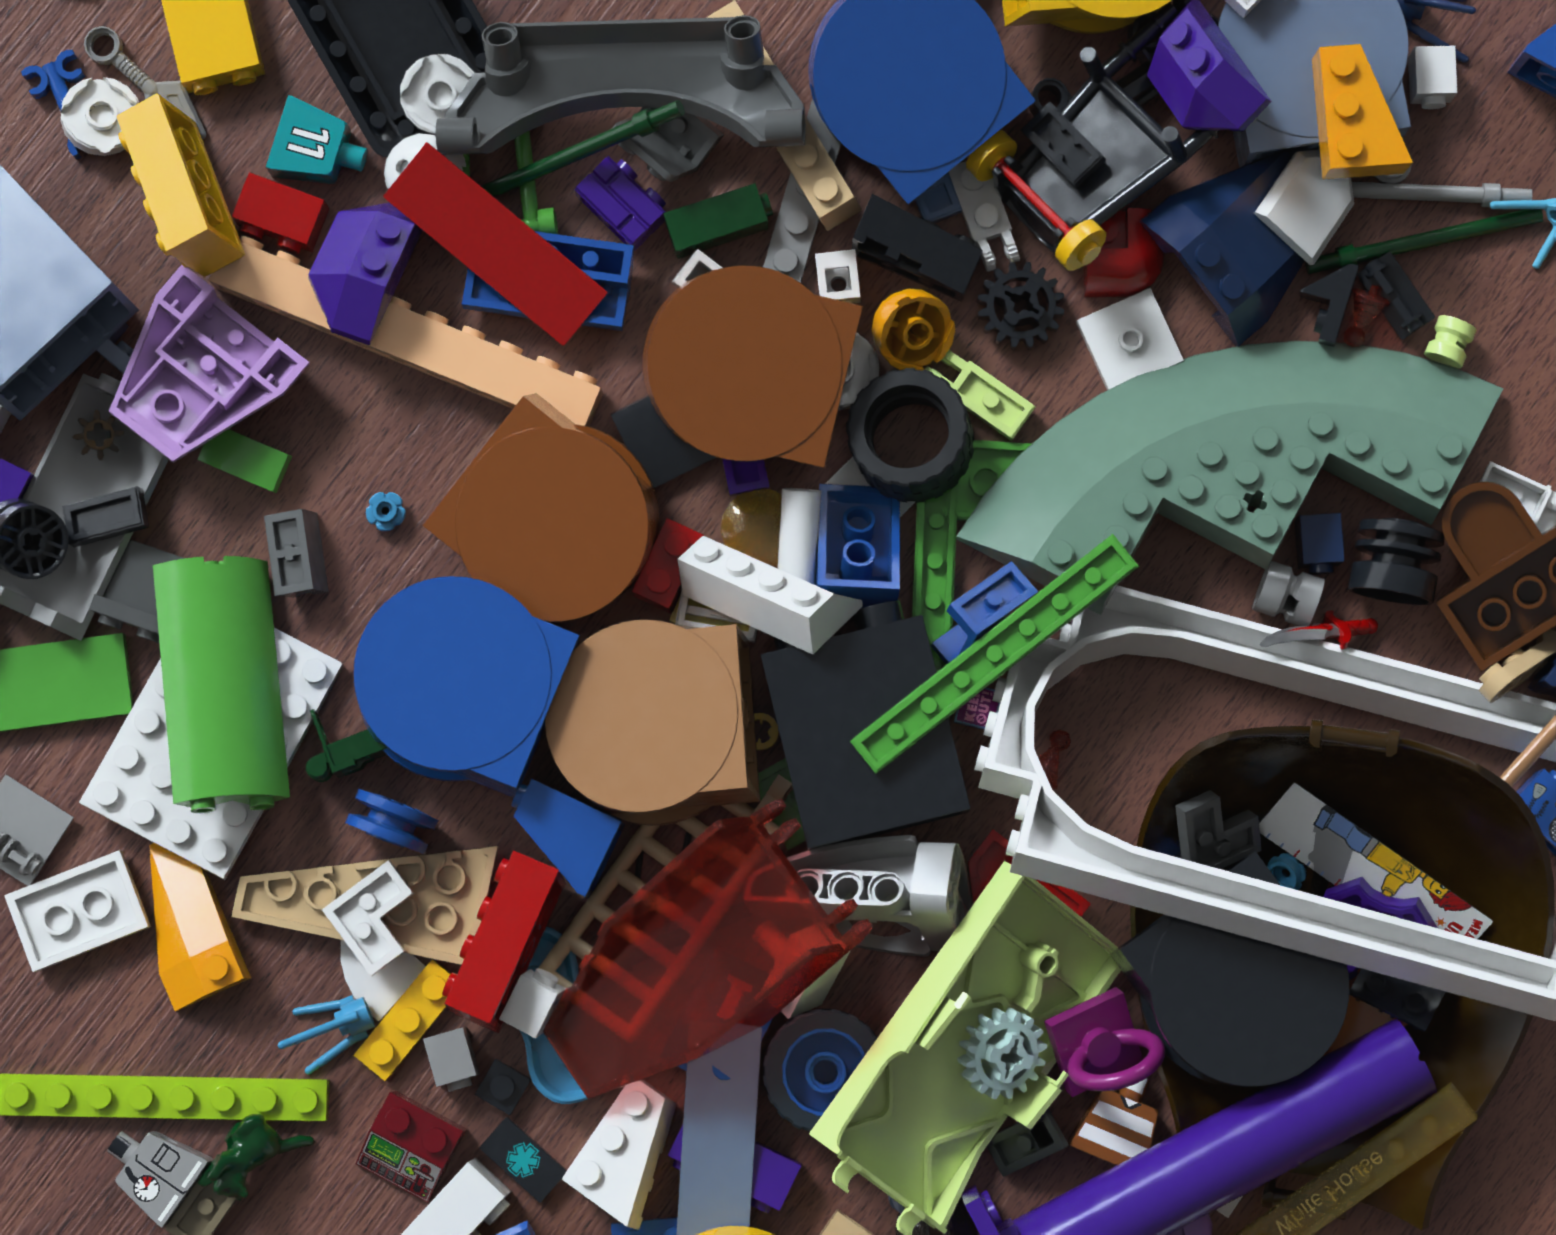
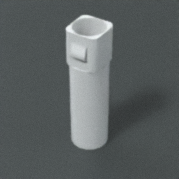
[777,488,821,585]

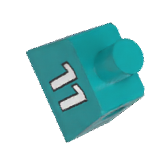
[266,95,368,184]

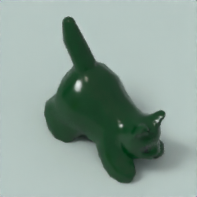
[198,1114,315,1201]

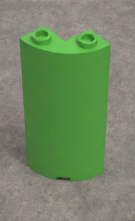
[153,556,290,813]

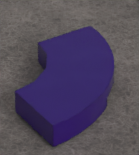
[1323,877,1438,928]

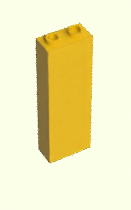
[161,0,265,95]

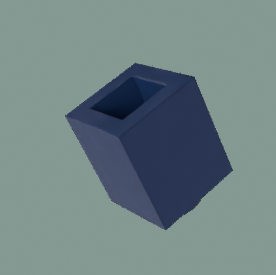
[1294,513,1344,575]

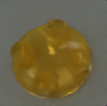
[720,489,782,567]

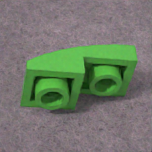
[197,429,292,493]

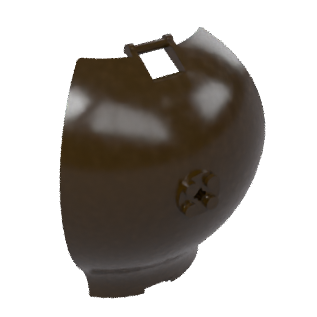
[1130,720,1555,1231]

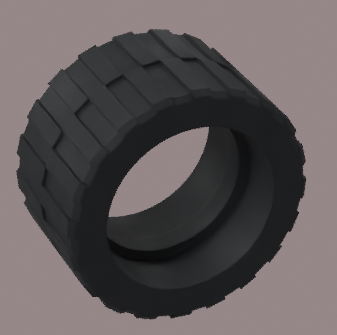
[846,368,974,503]

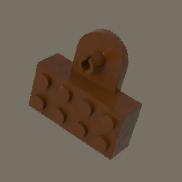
[1436,482,1556,672]

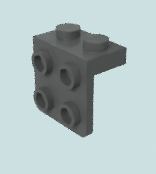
[612,107,724,182]
[89,540,185,643]

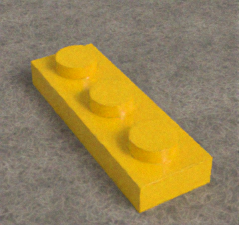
[354,959,451,1081]

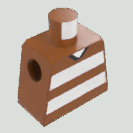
[1067,1078,1158,1165]

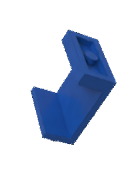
[931,561,1038,665]

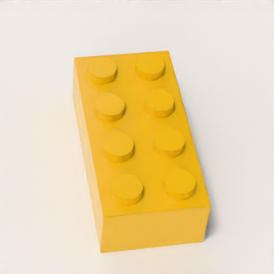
[116,93,245,277]

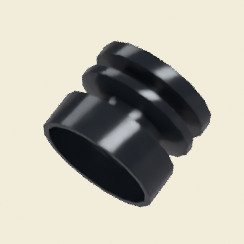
[1347,518,1445,605]

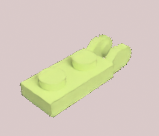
[925,350,1036,441]

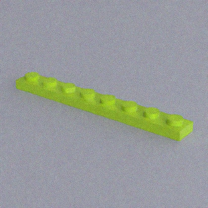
[0,1073,329,1121]

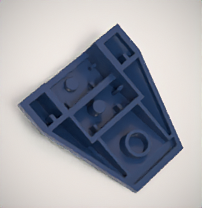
[1139,150,1305,347]

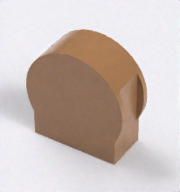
[545,620,760,826]

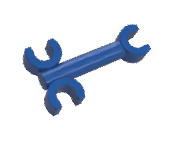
[21,50,85,160]

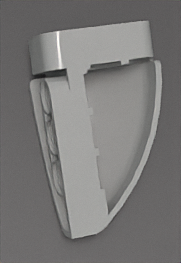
[745,835,972,957]

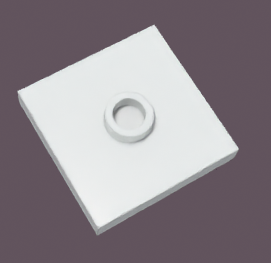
[1076,288,1184,390]

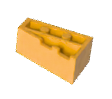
[1312,44,1413,180]

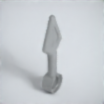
[84,26,207,140]

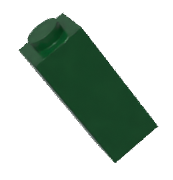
[663,183,773,259]

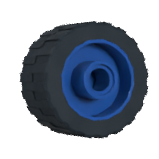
[763,1008,877,1132]

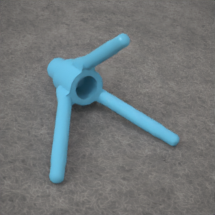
[1490,198,1556,269]

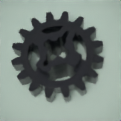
[977,262,1065,351]

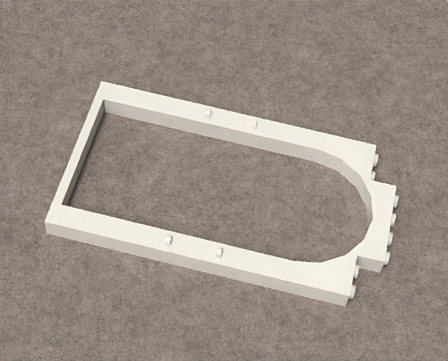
[974,585,1556,1021]

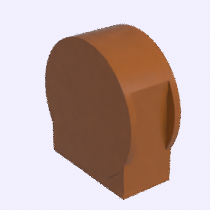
[643,265,863,468]
[422,393,659,622]

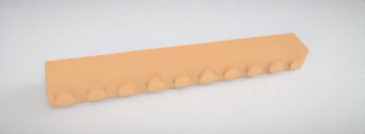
[209,236,603,427]

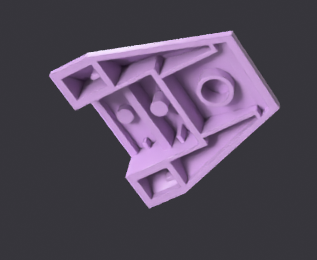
[109,265,310,463]

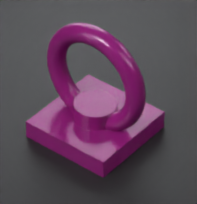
[1044,987,1165,1097]

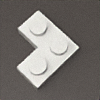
[322,860,415,976]

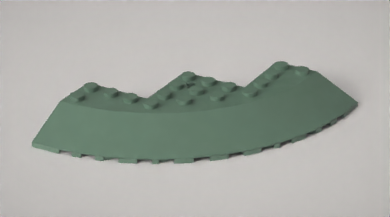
[956,341,1503,615]

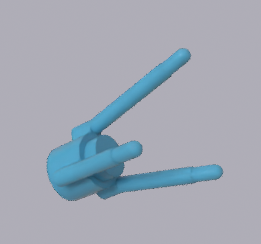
[277,995,375,1075]

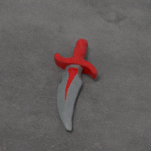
[1259,610,1378,650]

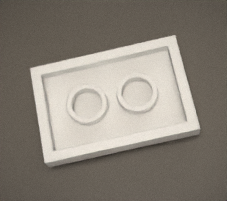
[4,850,151,972]

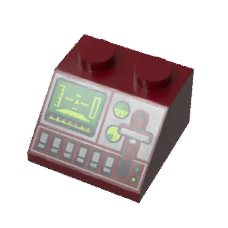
[356,1090,467,1203]

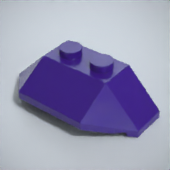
[1147,0,1272,131]
[308,203,423,345]

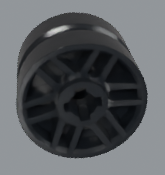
[0,498,69,579]

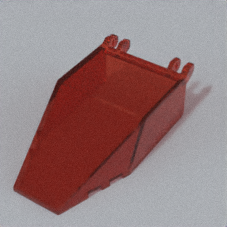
[542,799,873,1099]

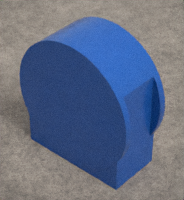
[808,0,1036,204]
[354,576,579,798]

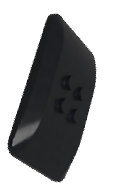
[287,0,487,158]

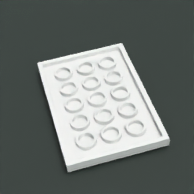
[79,628,344,880]

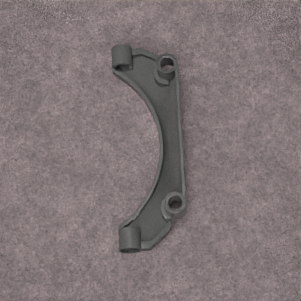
[435,15,806,155]

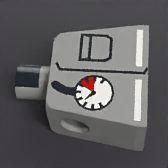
[107,1131,213,1228]

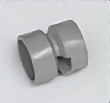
[1252,561,1325,626]

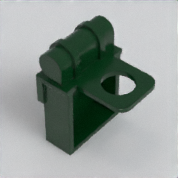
[306,709,387,783]

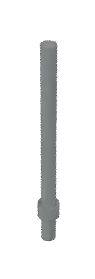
[1352,182,1532,207]

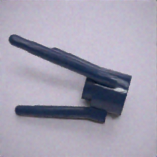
[1397,0,1476,63]

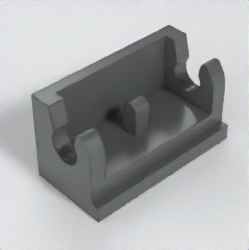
[264,509,329,598]

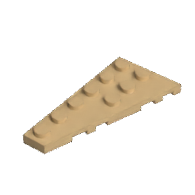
[231,846,499,965]

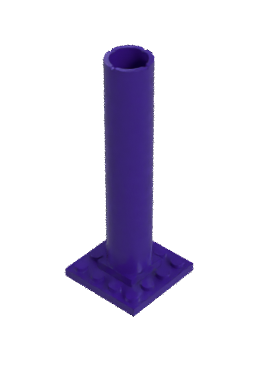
[962,1019,1437,1235]

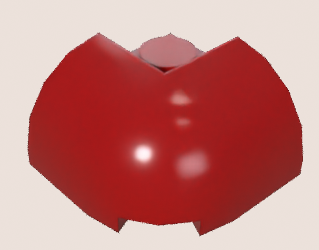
[1084,208,1164,297]

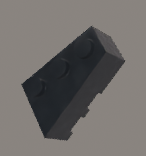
[852,194,983,302]

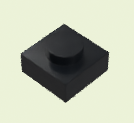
[474,1058,531,1115]

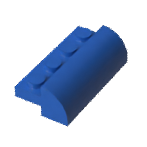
[462,231,634,331]

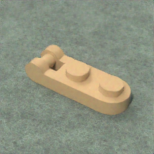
[1479,629,1556,703]

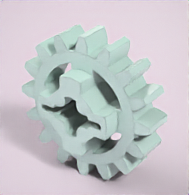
[957,1007,1047,1099]

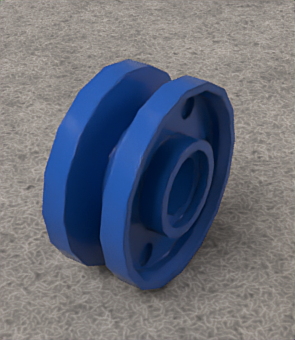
[345,789,439,854]

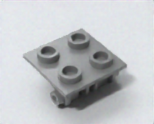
[0,774,74,886]

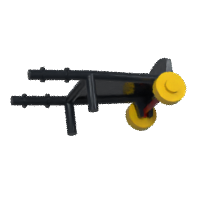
[966,3,1220,271]

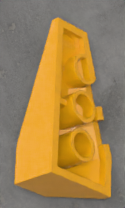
[149,843,251,1012]

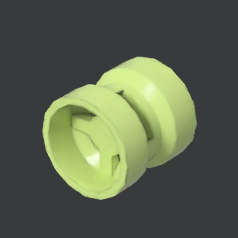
[1424,315,1477,369]

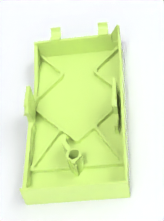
[809,861,1121,1235]

